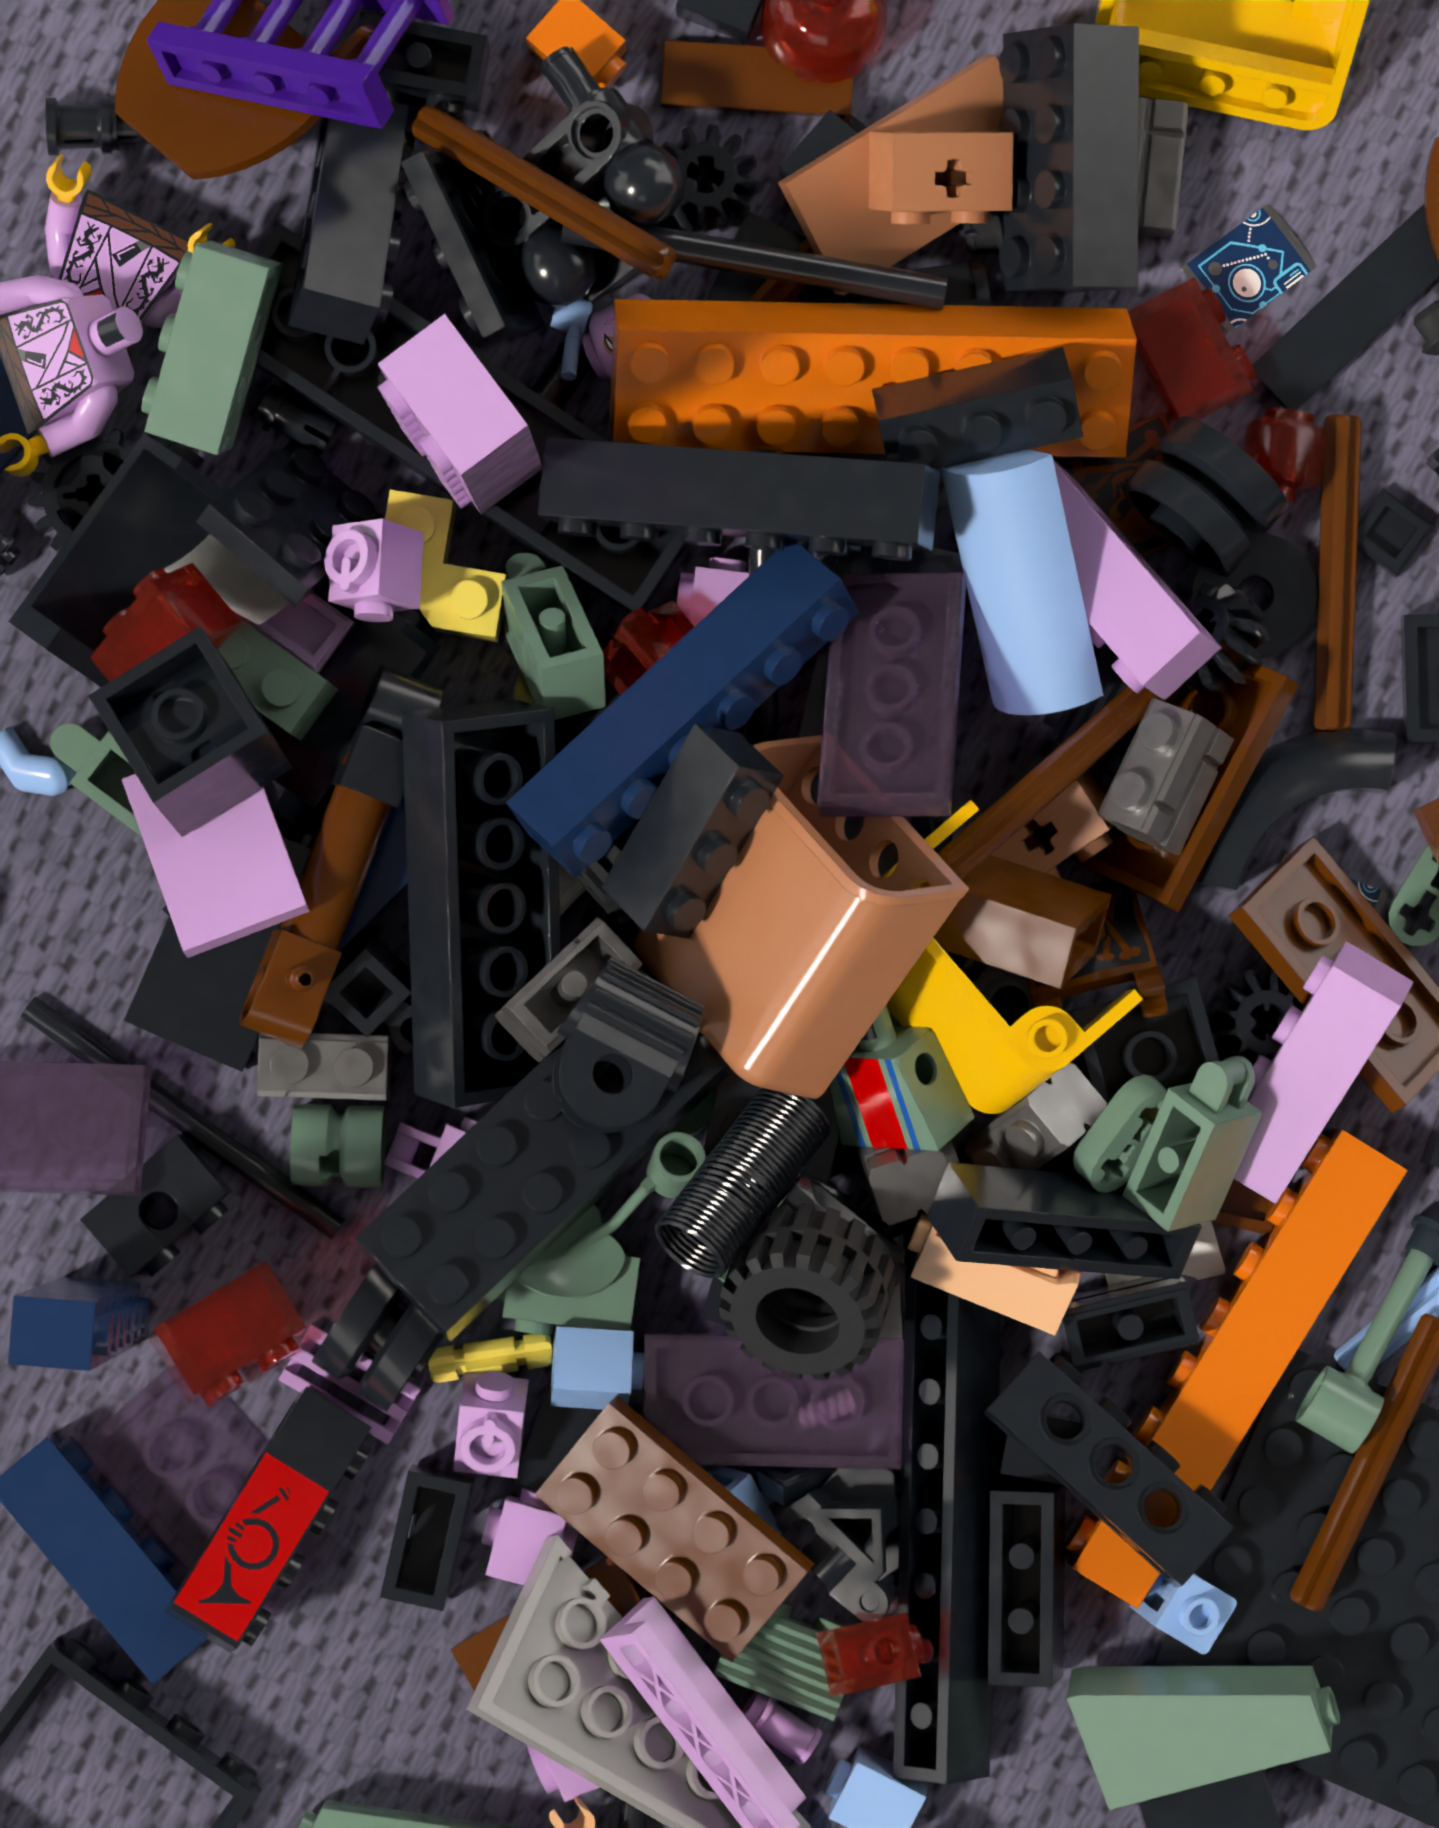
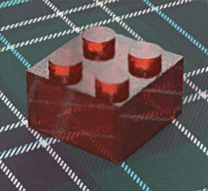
[149,1261,306,1408]

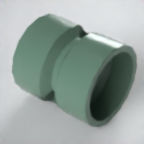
[290,1103,386,1188]

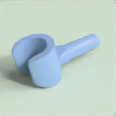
[551,298,593,381]

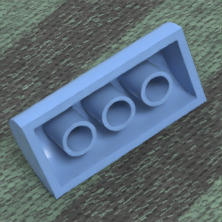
[941,449,1103,715]

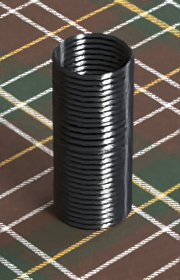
[655,1088,830,1278]

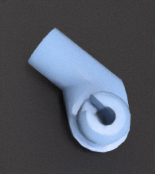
[0,726,77,796]

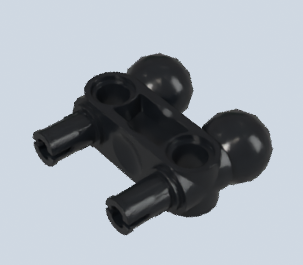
[466,46,685,308]

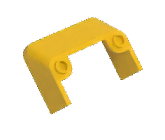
[1094,0,1370,130]
[882,800,1143,1114]

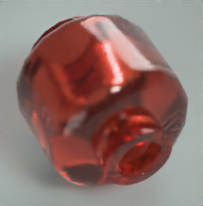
[1242,407,1327,504]

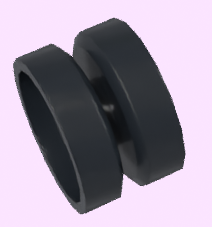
[1121,416,1289,578]
[312,1264,444,1412]

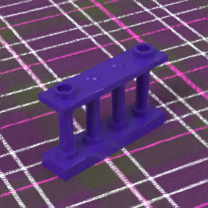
[146,0,454,129]

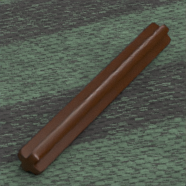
[412,105,676,279]
[1313,414,1362,731]
[938,686,1175,880]
[1290,1313,1439,1612]

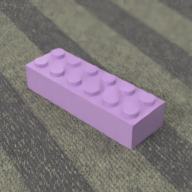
[377,314,543,514]

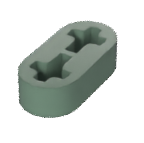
[1386,844,1439,947]
[1073,1075,1168,1193]

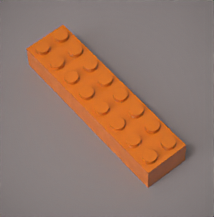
[610,299,1137,458]

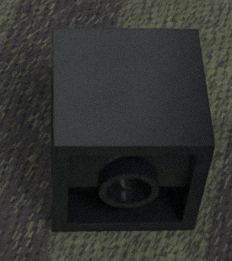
[88,625,293,837]

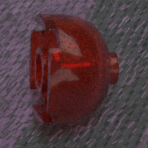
[761,0,888,83]

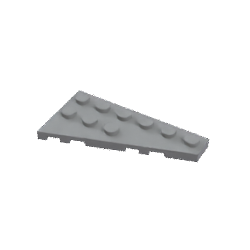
[466,1535,812,1828]

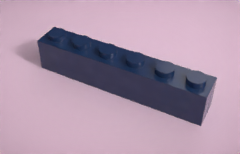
[506,540,859,878]
[8,1276,150,1371]

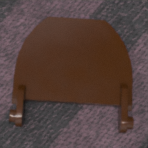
[115,0,376,180]

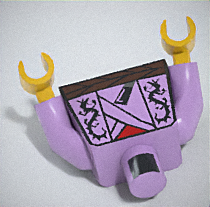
[45,154,236,334]
[0,275,143,477]

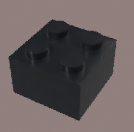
[1066,977,1219,1105]

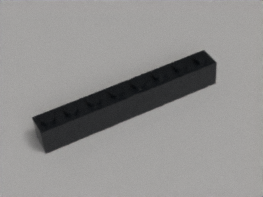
[893,1260,1001,1784]

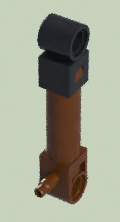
[239,664,443,1049]

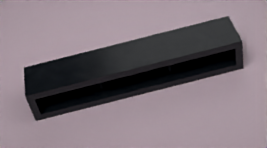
[538,437,940,561]

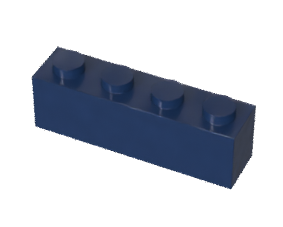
[0,1432,207,1684]

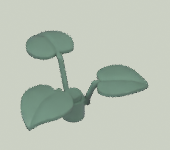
[515,1089,753,1299]

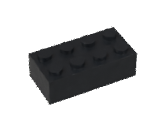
[999,23,1139,293]

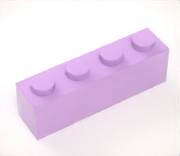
[1053,460,1222,701]
[1234,941,1414,1204]

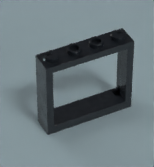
[0,1638,262,1828]

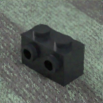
[358,12,491,118]

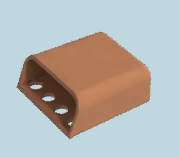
[634,734,969,1099]

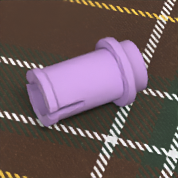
[741,1691,822,1766]

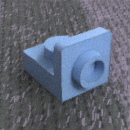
[1129,1573,1237,1654]

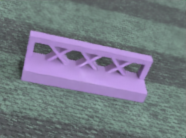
[599,1596,807,1828]

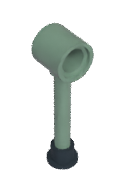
[1295,1215,1439,1454]

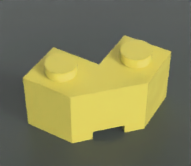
[385,489,507,643]

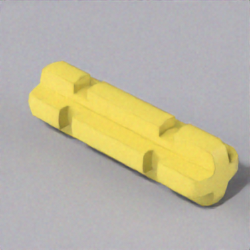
[428,1333,553,1383]

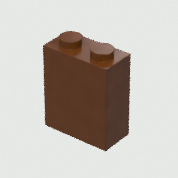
[933,855,1111,989]

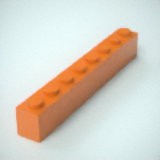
[1065,1127,1408,1609]

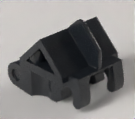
[776,1467,900,1622]

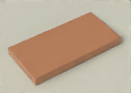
[778,54,1003,296]

